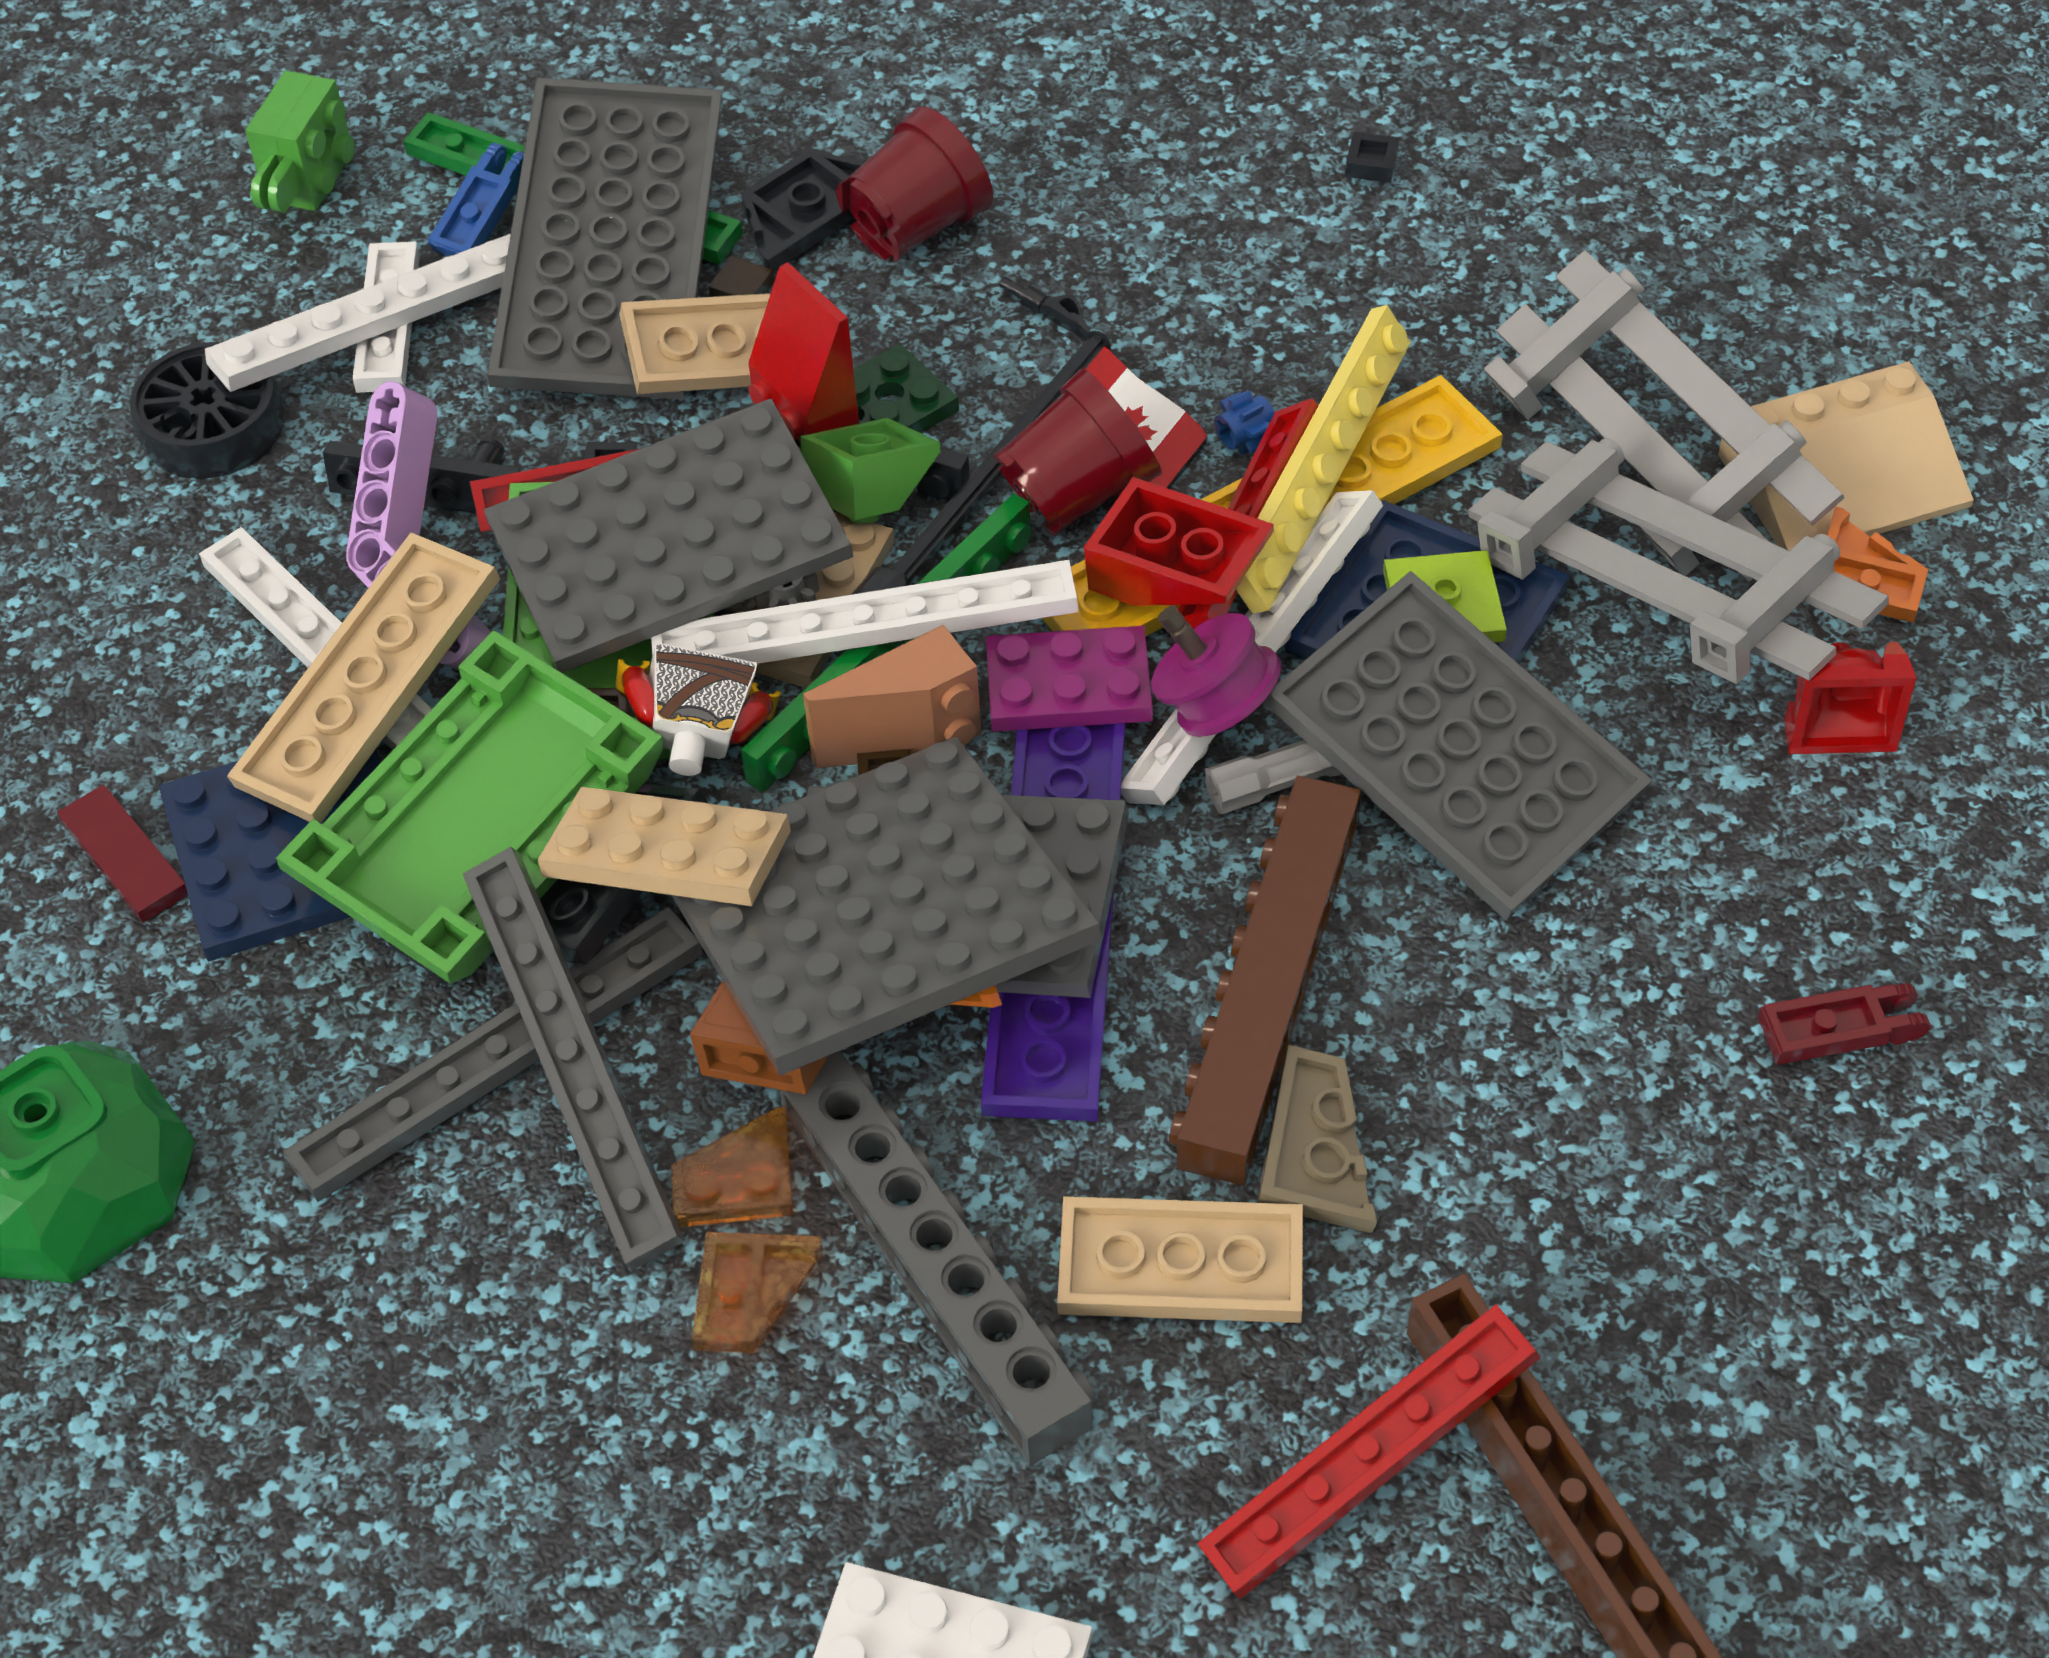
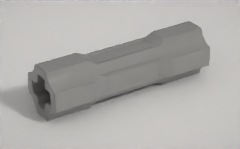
[1205,740,1342,814]

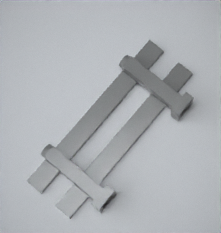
[1484,250,1845,582]
[1468,438,1889,684]

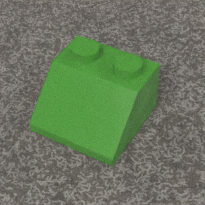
[801,418,940,524]

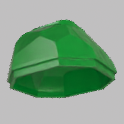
[0,1041,195,1283]

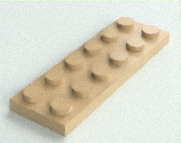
[227,532,500,823]

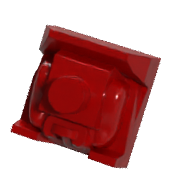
[1784,642,1916,754]

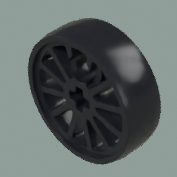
[130,342,284,479]

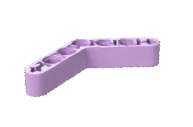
[346,381,491,670]

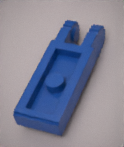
[428,143,524,257]

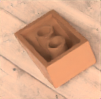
[803,625,982,768]

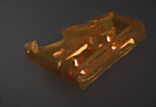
[671,1107,794,1227]
[692,1232,823,1353]

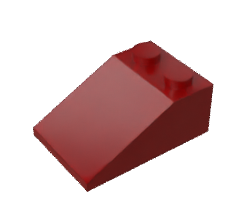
[748,262,859,443]
[1084,477,1274,606]

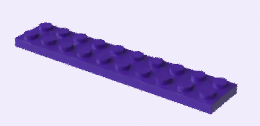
[981,723,1126,1122]

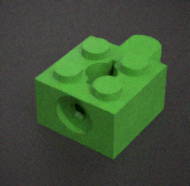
[245,70,355,213]

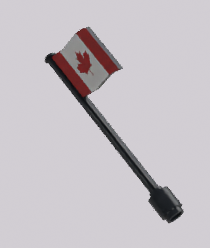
[851,331,1208,595]

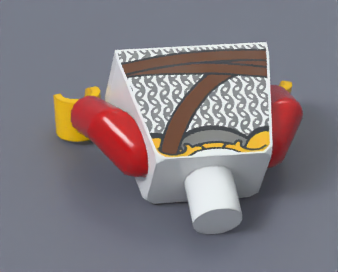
[615,642,781,776]

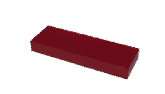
[57,784,188,923]

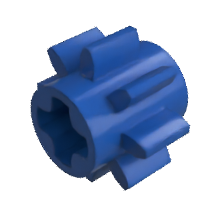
[1214,390,1275,455]

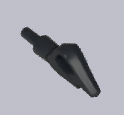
[999,276,1090,337]

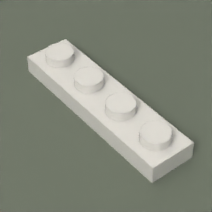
[353,242,420,393]

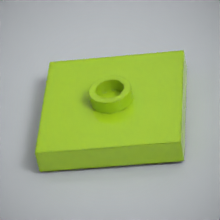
[1383,550,1507,643]

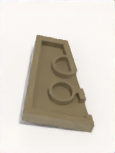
[1256,1045,1377,1234]

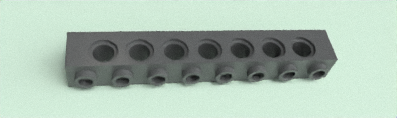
[779,1050,1096,1466]

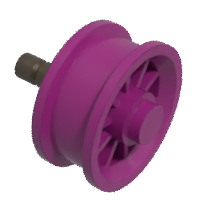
[1151,605,1281,737]

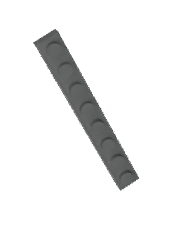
[463,847,685,1269]
[283,907,703,1202]

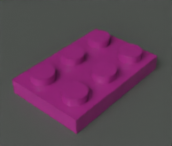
[986,626,1153,732]

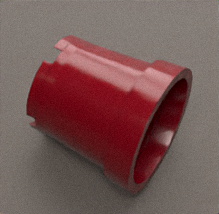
[836,106,993,262]
[993,368,1162,537]

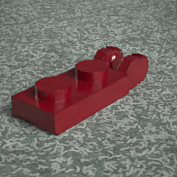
[1758,982,1931,1065]

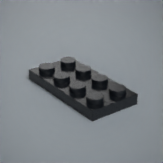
[540,784,709,965]

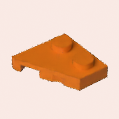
[1827,507,1929,623]

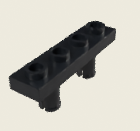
[323,438,521,514]

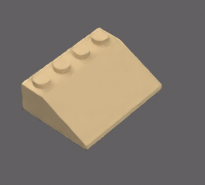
[1718,361,1974,551]

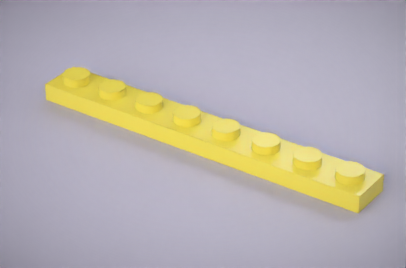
[1236,305,1411,614]

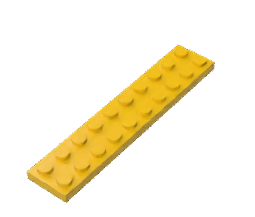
[1042,375,1503,637]

